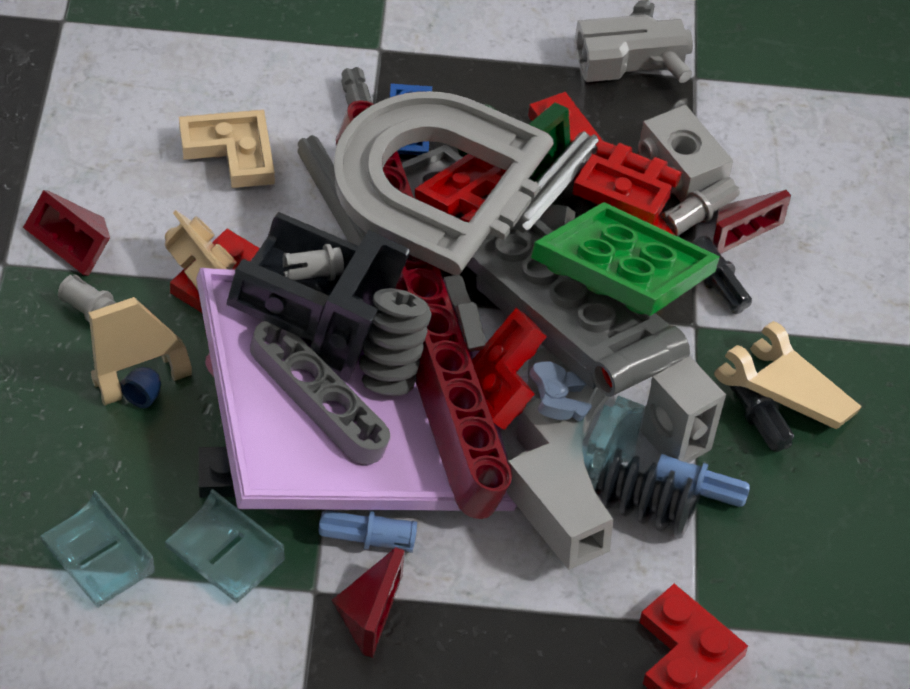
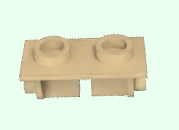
[165,210,236,290]

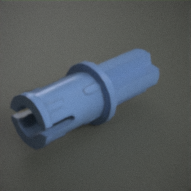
[657,454,750,507]
[318,510,417,553]

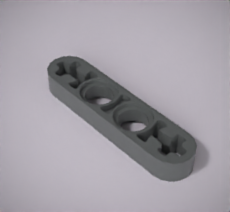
[250,321,390,464]

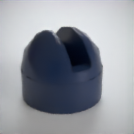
[120,367,161,408]

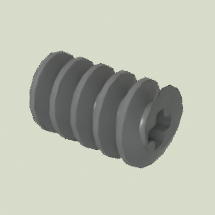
[359,288,432,396]

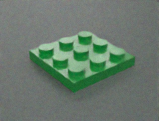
[531,202,720,316]

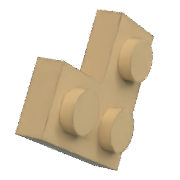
[179,109,275,188]

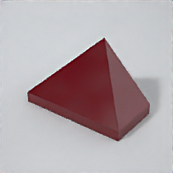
[23,190,110,276]
[712,190,791,254]
[332,547,405,658]

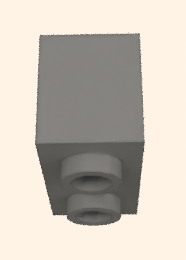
[638,105,733,203]
[641,356,726,463]

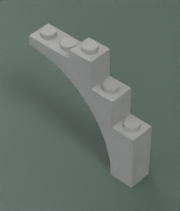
[507,347,613,570]

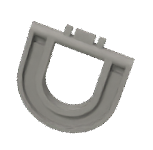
[334,91,553,275]

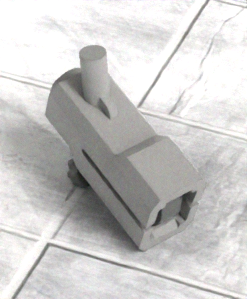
[574,0,693,83]

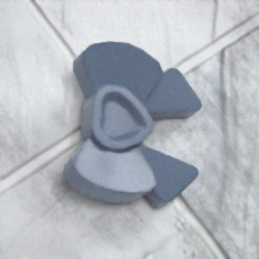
[529,361,592,421]

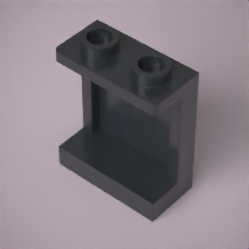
[226,212,359,342]
[310,230,410,382]

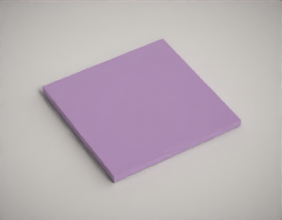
[196,268,517,511]

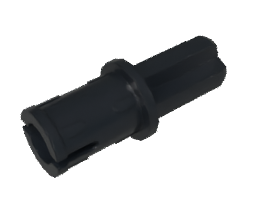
[691,236,752,314]
[729,386,794,452]

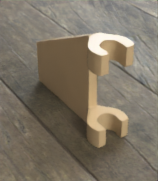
[89,297,192,406]
[714,321,862,429]

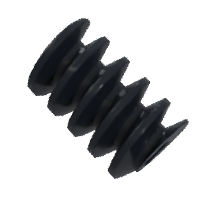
[595,448,701,539]

